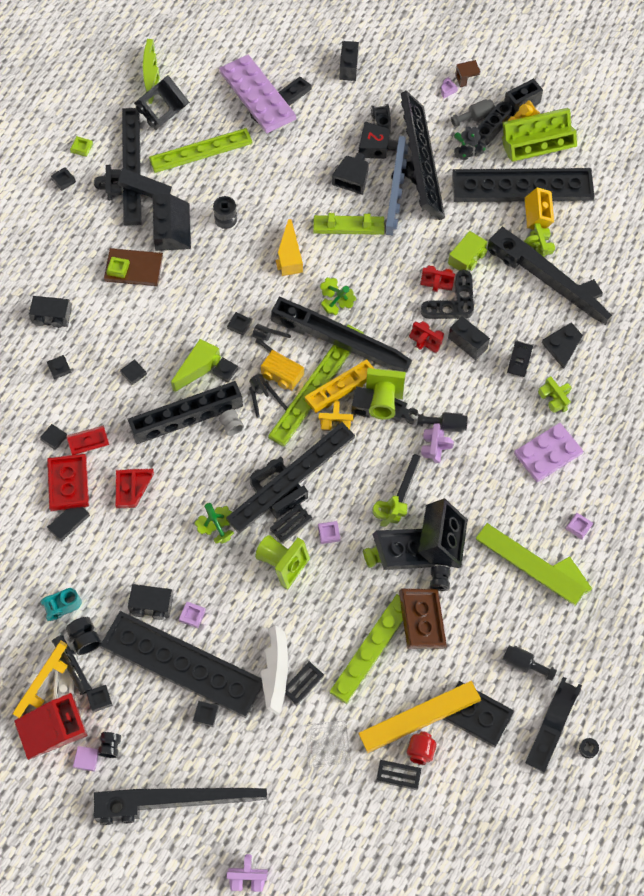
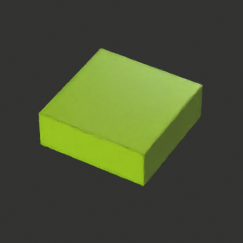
[70,136,93,157]
[106,257,130,278]

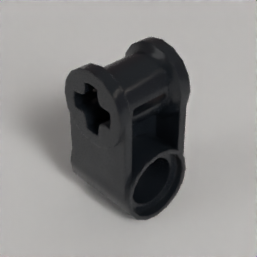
[371,104,391,130]

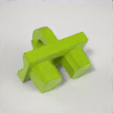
[524,223,555,257]
[538,376,572,413]
[372,496,407,527]

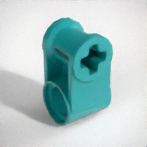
[40,588,82,621]

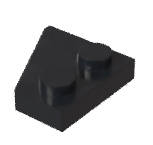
[542,322,583,369]

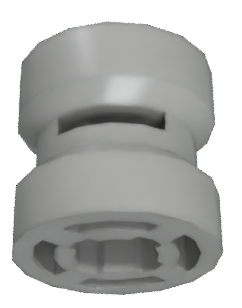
[219,409,244,436]

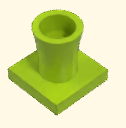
[366,368,406,420]
[255,535,310,590]

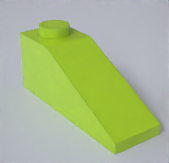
[171,339,221,392]

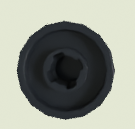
[213,196,237,229]
[66,617,101,655]

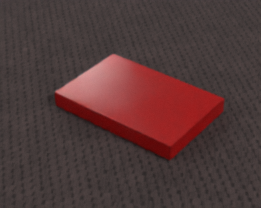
[47,454,89,511]

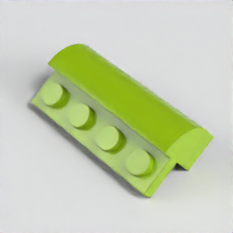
[502,108,577,162]

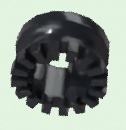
[579,738,599,759]

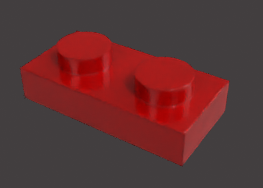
[67,425,109,455]

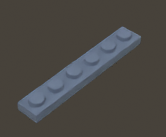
[386,136,409,236]

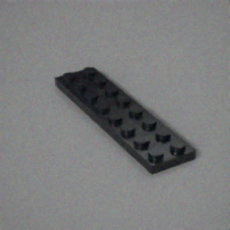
[401,90,445,220]
[452,168,595,202]
[100,611,263,718]

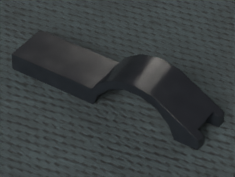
[525,677,582,773]

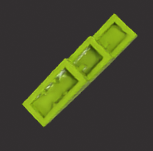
[143,39,160,104]

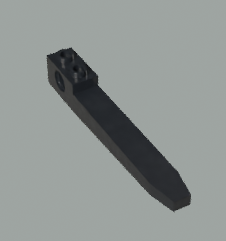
[487,226,612,325]
[271,296,412,373]
[94,788,268,825]

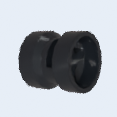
[430,566,451,591]
[97,732,122,758]

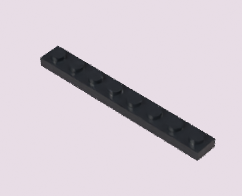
[122,108,142,226]
[226,422,355,534]

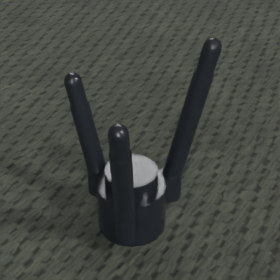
[252,324,291,353]
[249,374,288,418]

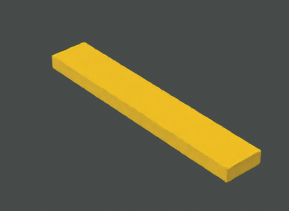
[358,681,481,754]

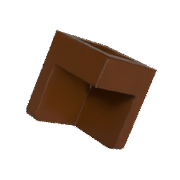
[455,60,481,87]

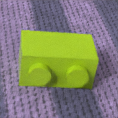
[448,231,487,271]

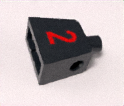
[358,122,398,159]

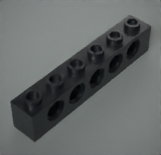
[128,381,243,445]

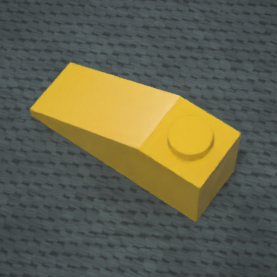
[275,219,303,276]

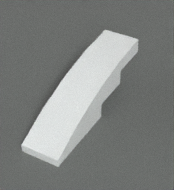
[261,626,288,715]

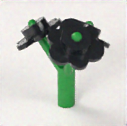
[454,126,486,160]

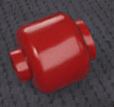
[407,731,437,765]

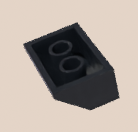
[153,194,191,251]
[418,498,468,568]

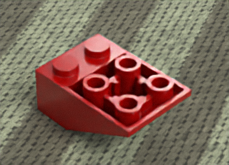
[14,693,88,760]

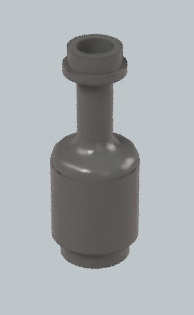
[451,99,495,127]

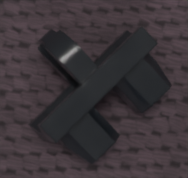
[94,164,122,200]
[507,340,534,377]

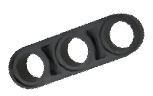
[478,101,512,145]

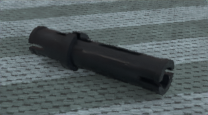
[51,635,92,695]

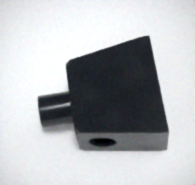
[332,153,369,195]

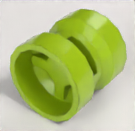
[363,545,381,568]

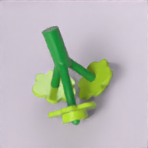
[320,277,356,316]
[195,503,234,544]

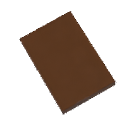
[104,248,163,286]
[399,588,447,649]

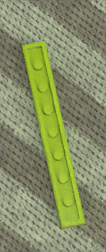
[268,324,364,447]

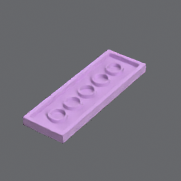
[219,54,296,134]

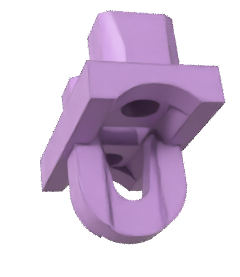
[421,424,454,463]
[227,854,268,892]

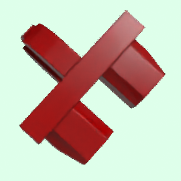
[420,265,455,292]
[409,321,444,353]

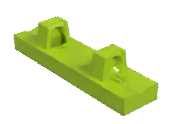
[313,213,384,235]

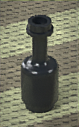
[417,412,468,432]
[502,645,557,681]

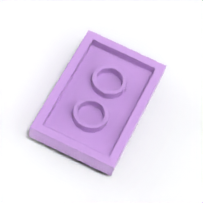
[514,423,584,483]

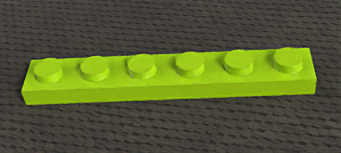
[330,594,403,704]

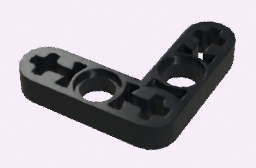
[421,269,474,319]

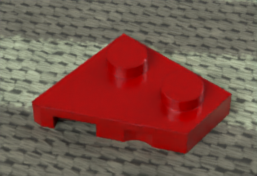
[115,468,154,509]

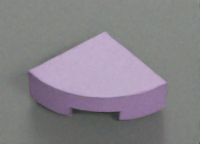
[441,77,458,98]

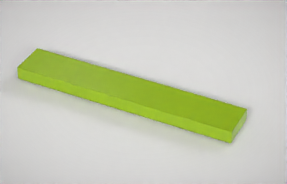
[149,128,252,173]
[476,523,587,606]

